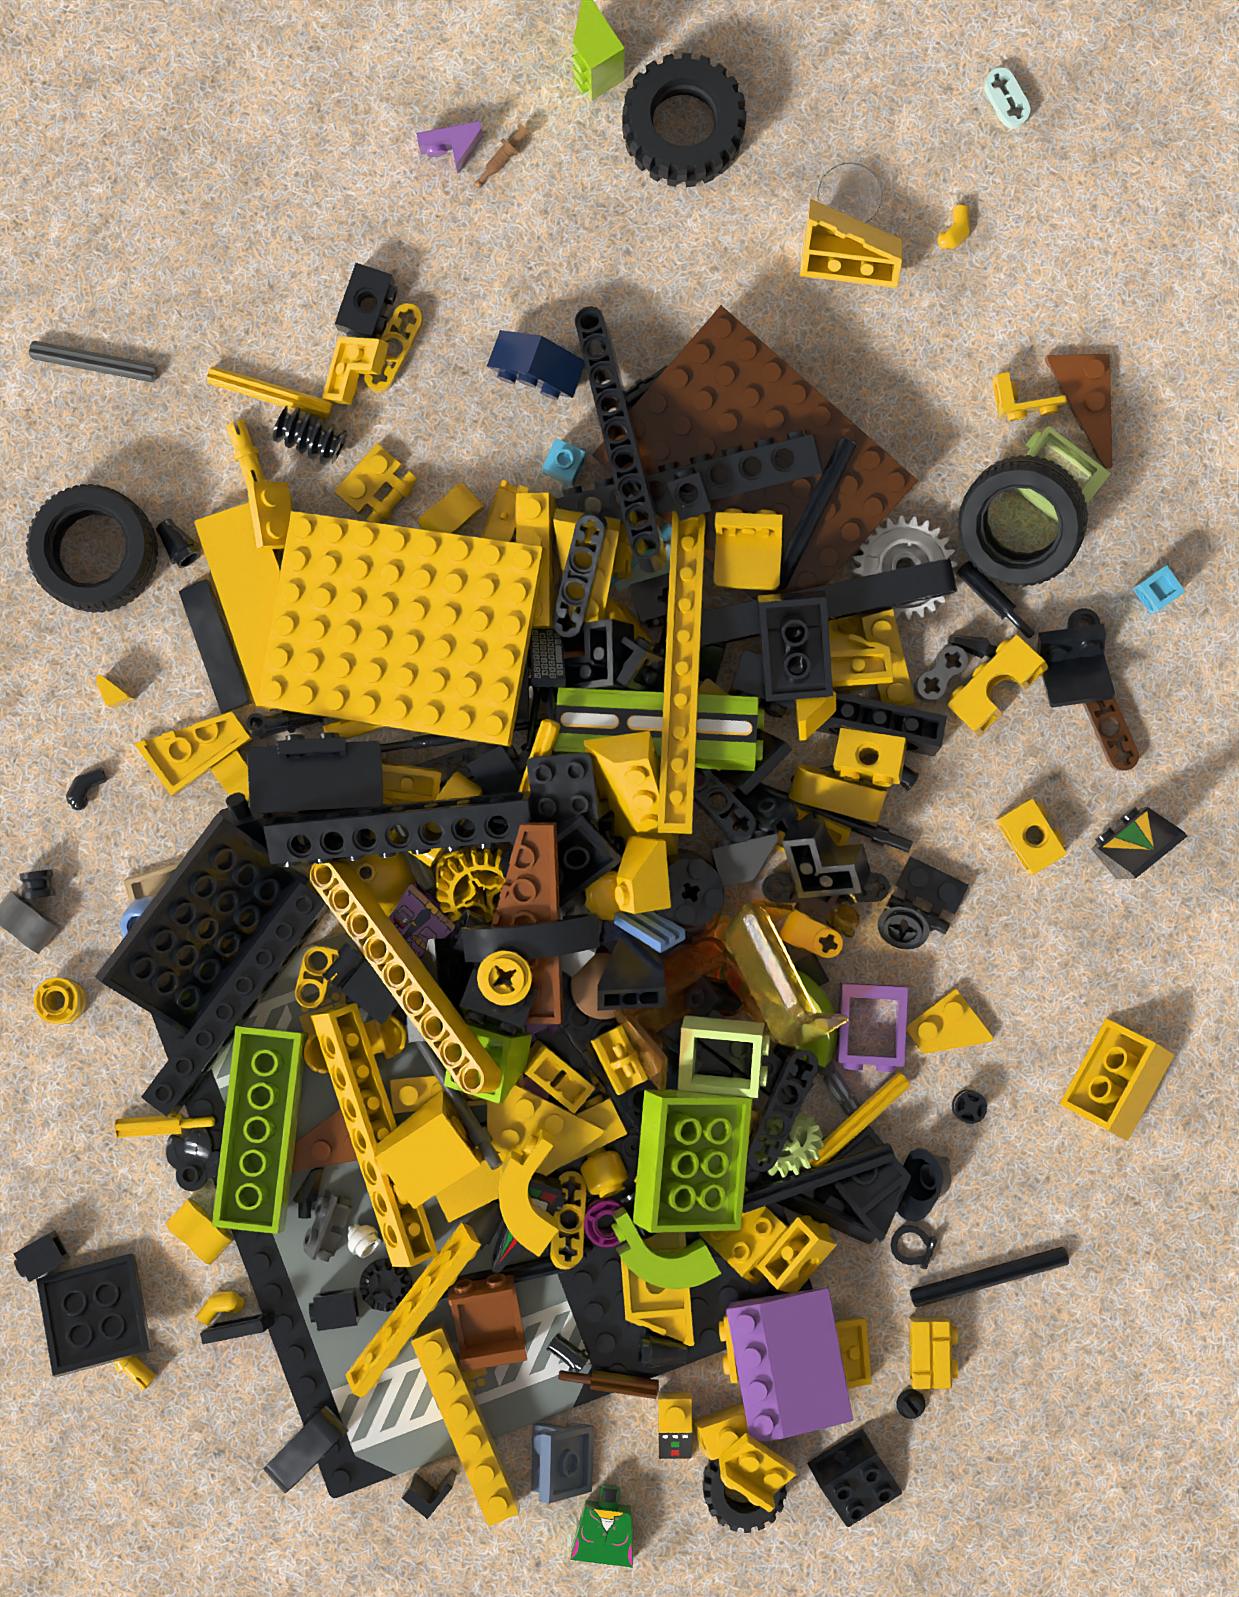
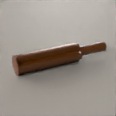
[558,1370,659,1400]

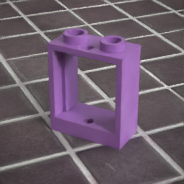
[836,983,908,1072]

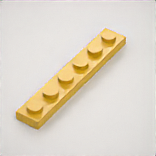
[345,1222,481,1398]

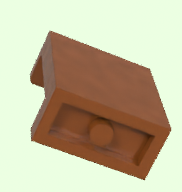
[448,1274,527,1372]

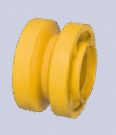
[33,977,86,1024]

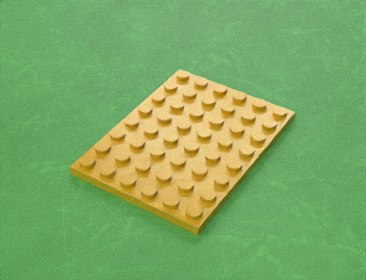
[256,511,546,747]

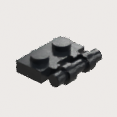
[886,856,969,935]

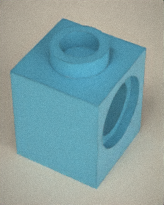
[542,438,586,487]
[1132,565,1186,615]

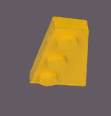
[134,712,252,797]

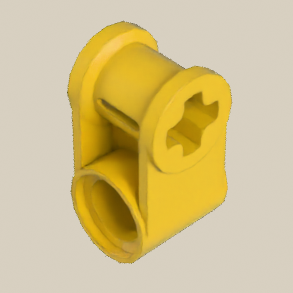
[778,908,843,958]

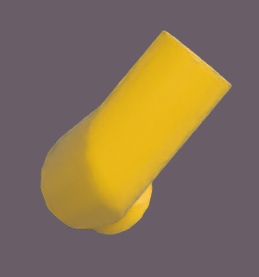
[937,205,970,250]
[196,1291,245,1326]

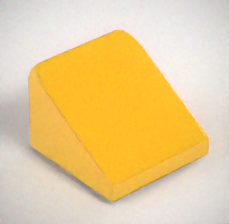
[95,674,135,709]

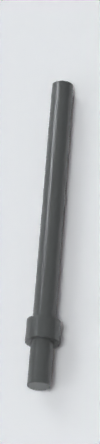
[396,1005,503,1170]

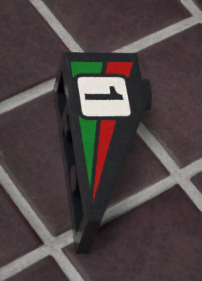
[491,1172,566,1273]

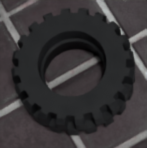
[622,52,747,187]

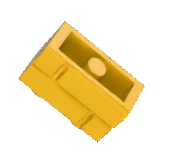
[909,1317,958,1389]

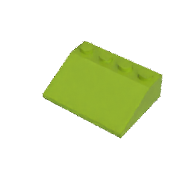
[633,1090,752,1233]

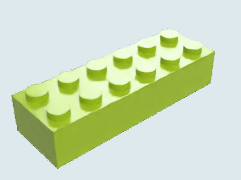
[212,1026,308,1234]

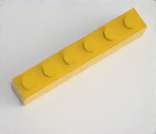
[435,1094,627,1222]
[411,1321,520,1527]

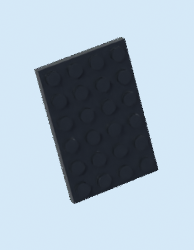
[95,813,309,1035]

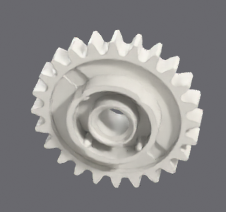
[852,516,957,621]

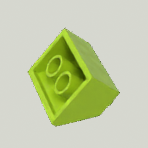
[571,0,625,101]

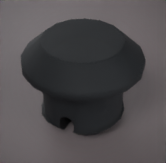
[896,1389,926,1419]

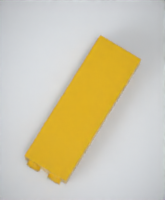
[194,502,281,712]

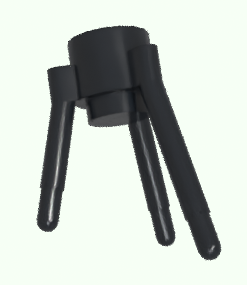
[526,687,558,751]

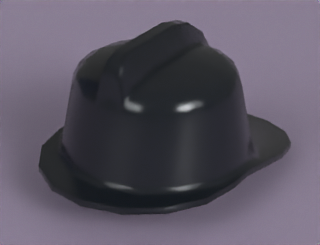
[897,1148,952,1222]

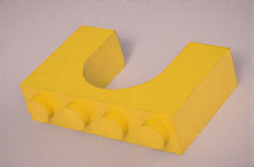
[516,492,565,629]

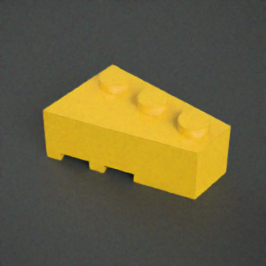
[800,199,902,288]
[553,508,621,622]

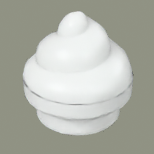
[348,1224,381,1258]

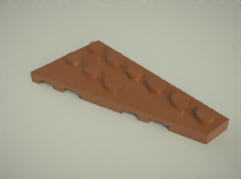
[463,822,564,1024]

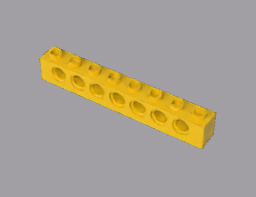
[311,1003,439,1267]

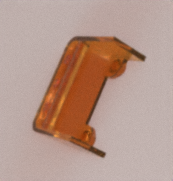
[613,937,772,1091]

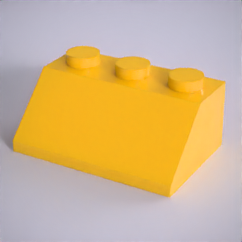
[1059,1018,1175,1141]

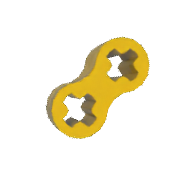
[417,482,485,534]
[211,749,249,802]
[165,1198,234,1265]

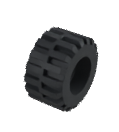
[702,1458,787,1533]

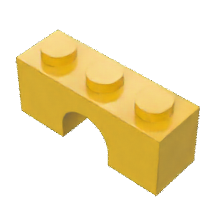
[947,634,1049,738]

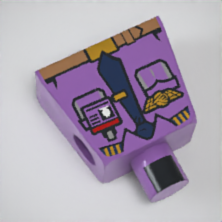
[385,883,458,959]

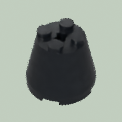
[635,848,724,947]

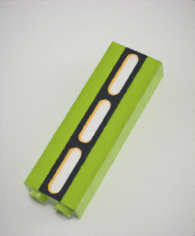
[554,687,764,771]

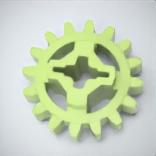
[753,1111,824,1177]

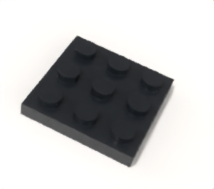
[36,1253,153,1378]

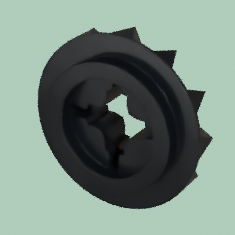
[877,903,931,950]
[359,1258,412,1312]

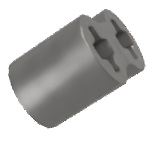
[914,646,968,702]
[0,890,60,954]

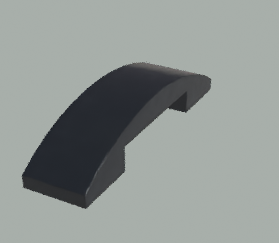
[461,913,600,962]

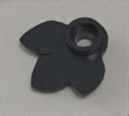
[166,1127,221,1191]

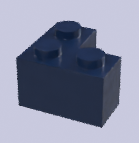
[487,330,585,400]

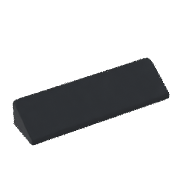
[179,579,252,714]
[753,1169,876,1244]

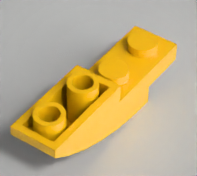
[390,1073,524,1113]

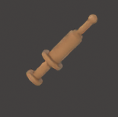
[474,123,531,188]

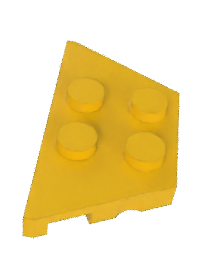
[487,1084,604,1176]
[621,1232,694,1346]

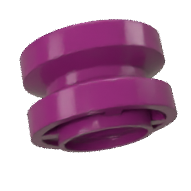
[584,1197,627,1247]

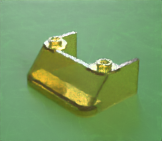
[724,900,849,1046]

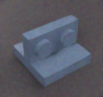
[531,1423,593,1503]

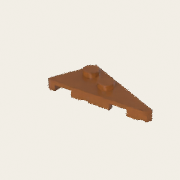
[1045,354,1113,469]
[292,1108,358,1172]

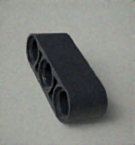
[263,1406,349,1494]

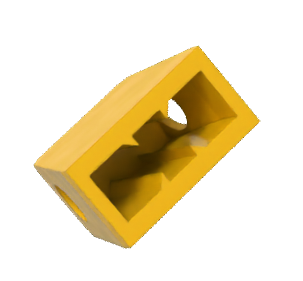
[692,1402,749,1460]

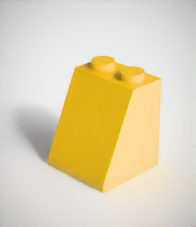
[374,1090,481,1209]

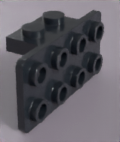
[247,732,383,814]

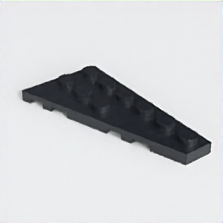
[557,971,703,1135]

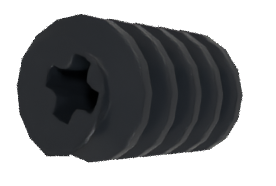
[272,405,347,465]

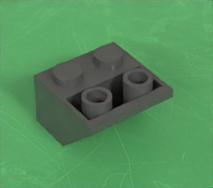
[710,830,778,887]

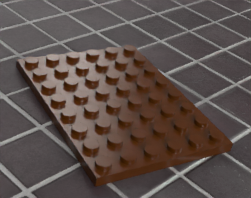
[592,305,918,600]

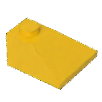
[615,835,671,914]

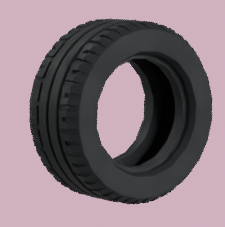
[957,455,1088,587]
[26,484,158,613]

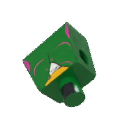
[570,1484,633,1568]

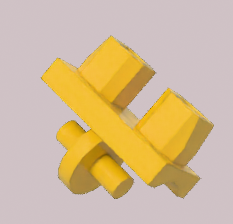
[591,1025,648,1095]

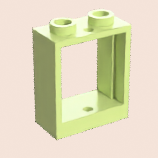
[1013,426,1111,523]
[678,1016,770,1098]

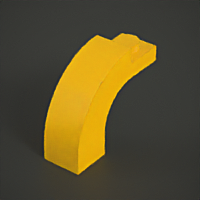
[499,1129,559,1257]

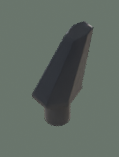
[948,635,998,659]
[293,1167,324,1219]

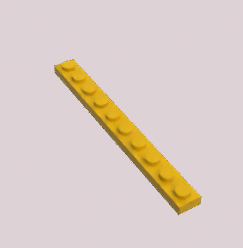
[658,511,706,834]

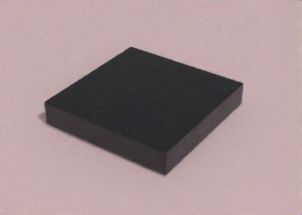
[712,728,792,795]

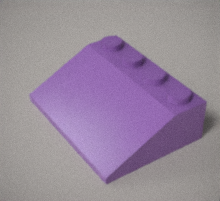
[726,1287,854,1442]

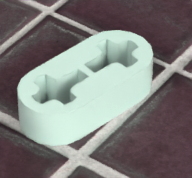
[984,67,1031,128]

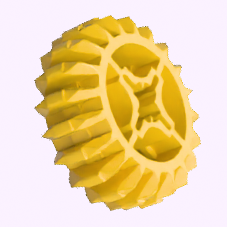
[436,845,505,923]

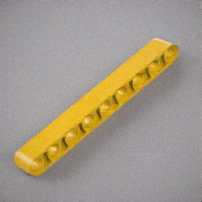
[310,860,502,1094]

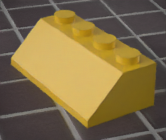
[584,731,679,856]

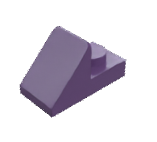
[416,121,483,173]

